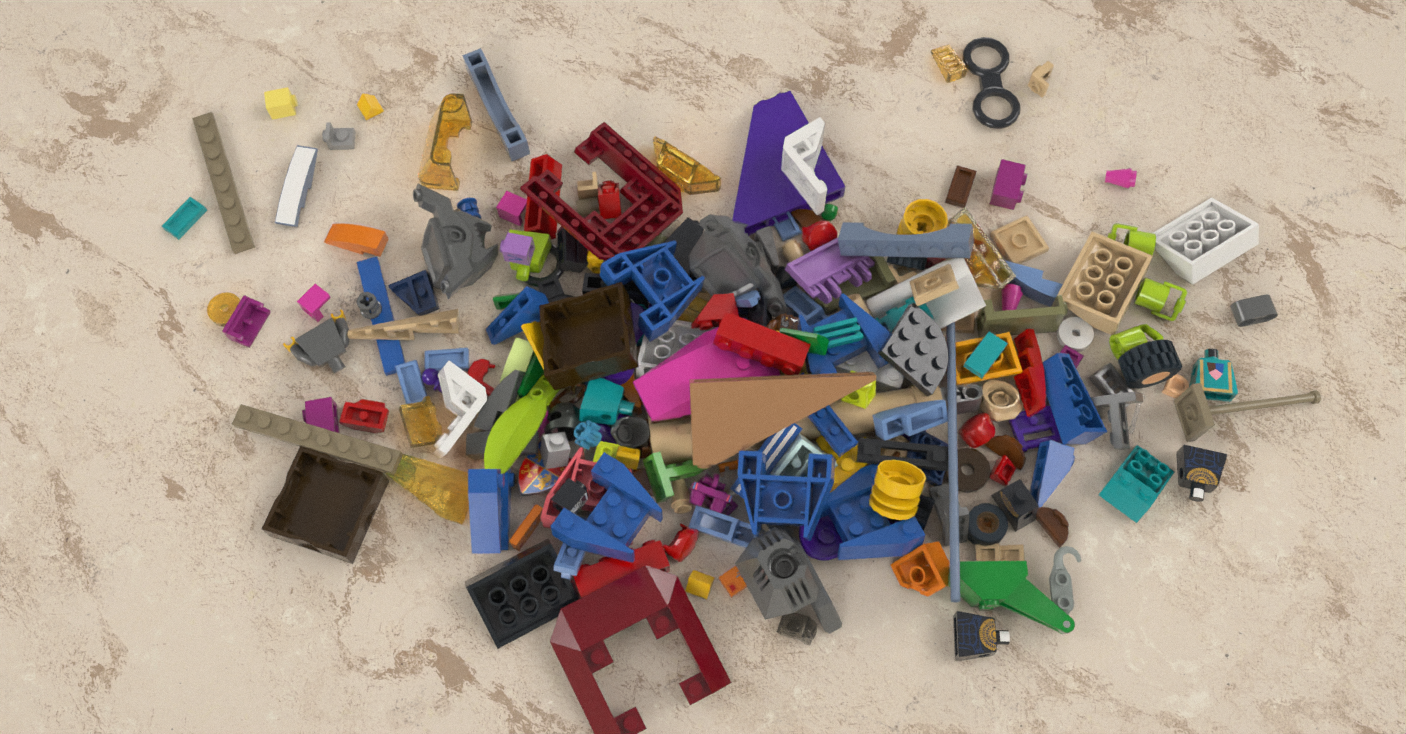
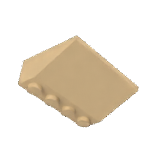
[1057,232,1153,335]

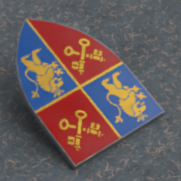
[518,441,572,496]

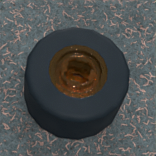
[967,503,1008,546]

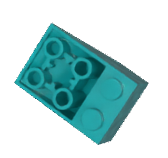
[1098,445,1175,523]

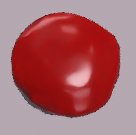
[802,220,838,251]
[958,413,996,448]
[663,523,699,563]

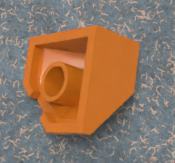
[891,541,950,597]

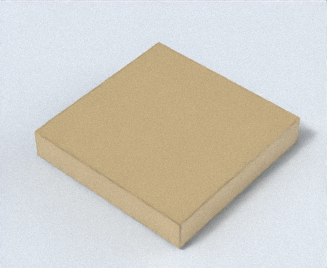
[990,215,1049,265]
[910,264,959,306]

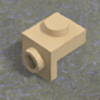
[1028,61,1054,97]

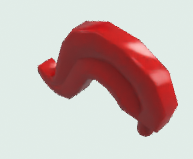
[467,359,495,397]

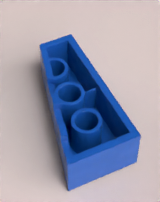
[1043,353,1107,445]

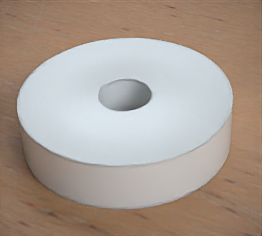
[1057,317,1094,352]

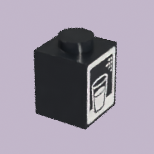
[551,478,589,514]

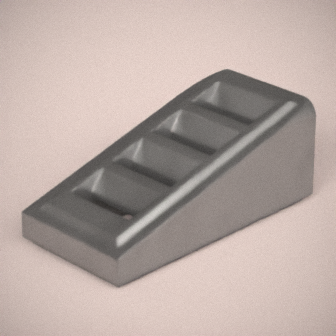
[754,226,779,275]
[1089,363,1133,407]

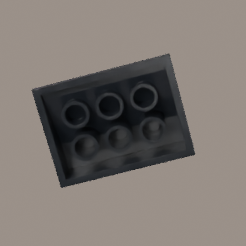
[465,538,579,649]

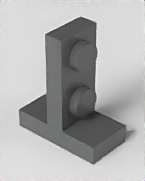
[1091,392,1143,450]
[929,484,969,547]

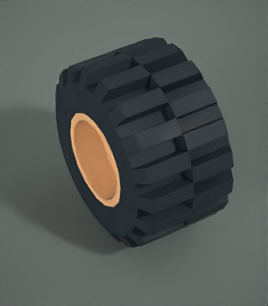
[1118,340,1182,388]

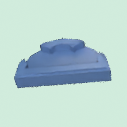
[735,290,761,307]

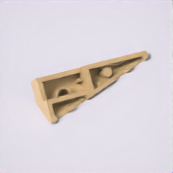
[347,309,459,340]

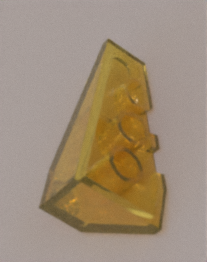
[384,454,469,525]

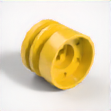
[896,199,948,235]
[869,460,926,520]

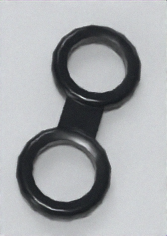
[962,37,1020,129]
[516,244,574,303]

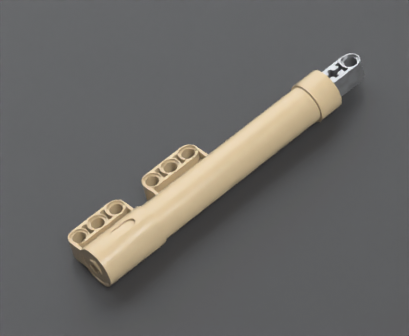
[647,383,983,465]

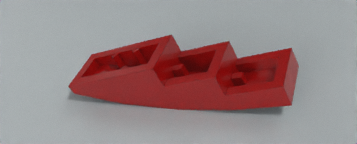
[1013,329,1046,417]

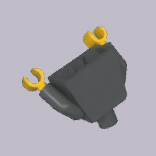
[283,310,349,374]

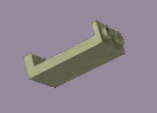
[814,256,896,315]
[975,295,1068,338]

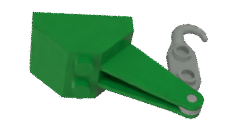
[948,546,1081,634]

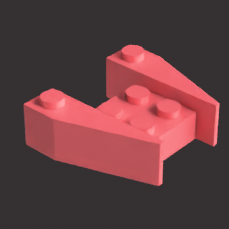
[541,447,633,545]

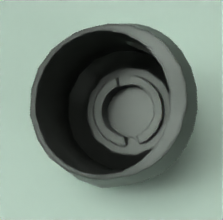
[544,402,583,442]

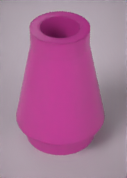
[1105,168,1137,189]
[1001,284,1023,311]

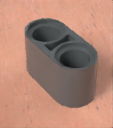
[1230,294,1278,327]

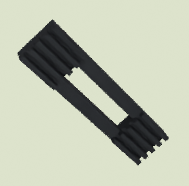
[856,438,948,471]

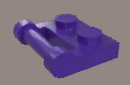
[1009,406,1063,453]

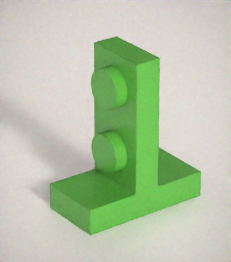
[643,452,707,503]

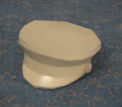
[979,380,1024,422]

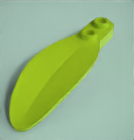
[484,375,560,474]

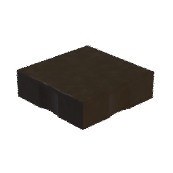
[539,282,639,391]
[262,446,389,564]

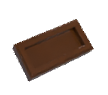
[945,165,977,209]

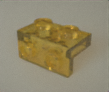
[399,396,442,448]

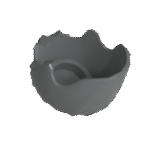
[611,416,650,449]

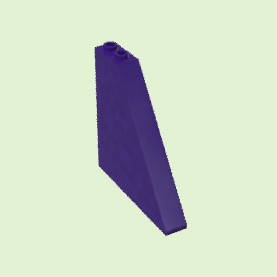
[732,91,846,236]

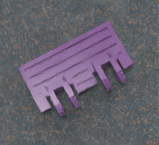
[785,238,875,304]

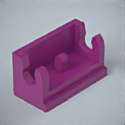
[222,295,271,348]

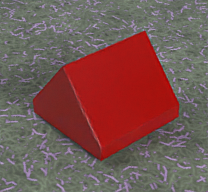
[989,455,1016,486]

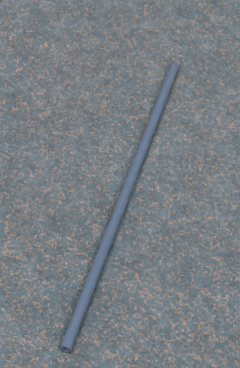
[945,258,960,603]

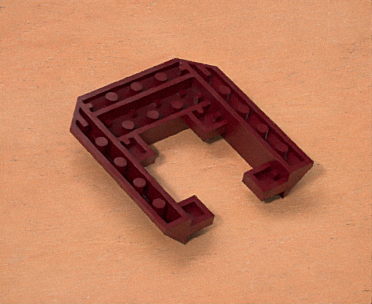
[520,122,683,260]
[550,565,731,734]

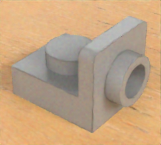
[322,122,356,150]

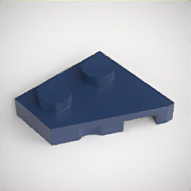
[388,270,440,316]

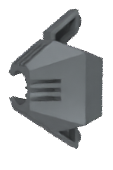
[413,183,498,299]
[688,214,787,317]
[735,524,842,634]

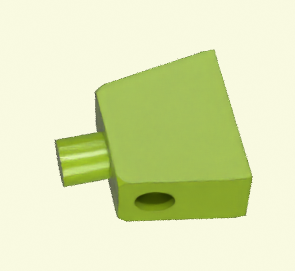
[509,230,552,281]

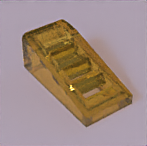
[931,44,967,83]

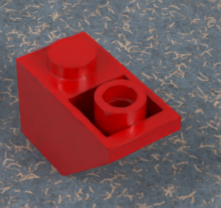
[598,180,622,219]
[691,293,739,330]

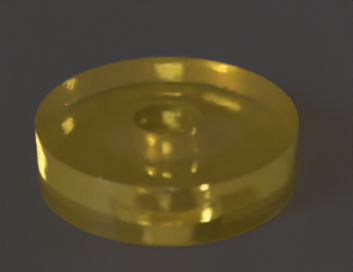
[207,292,240,327]

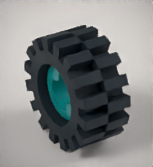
[887,257,927,270]

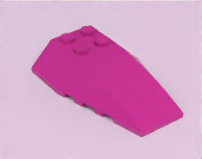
[633,318,780,421]

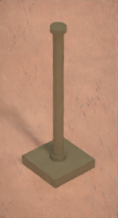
[1174,383,1321,442]

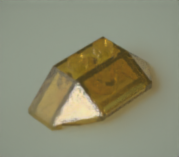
[653,136,721,195]
[947,207,1016,290]

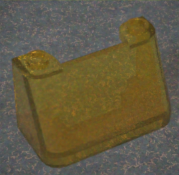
[418,93,472,191]

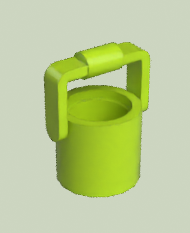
[1107,223,1156,255]
[1134,278,1187,321]
[1109,324,1164,360]

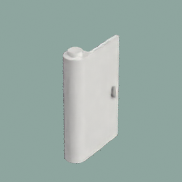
[866,258,986,333]

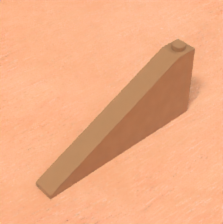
[689,372,876,469]

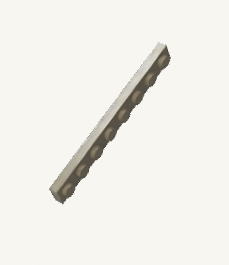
[192,112,255,254]
[232,404,403,475]

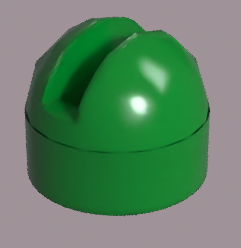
[821,204,838,221]

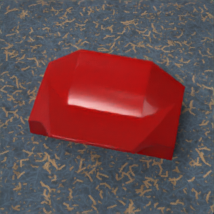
[339,399,389,433]

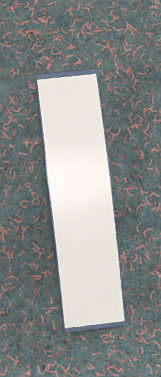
[275,145,318,227]

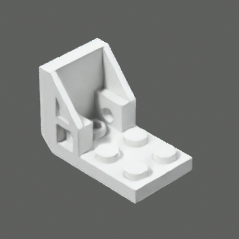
[781,117,827,215]
[433,361,487,458]

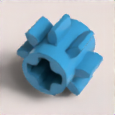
[574,420,602,450]

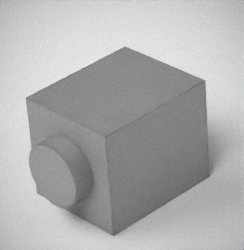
[540,432,570,469]

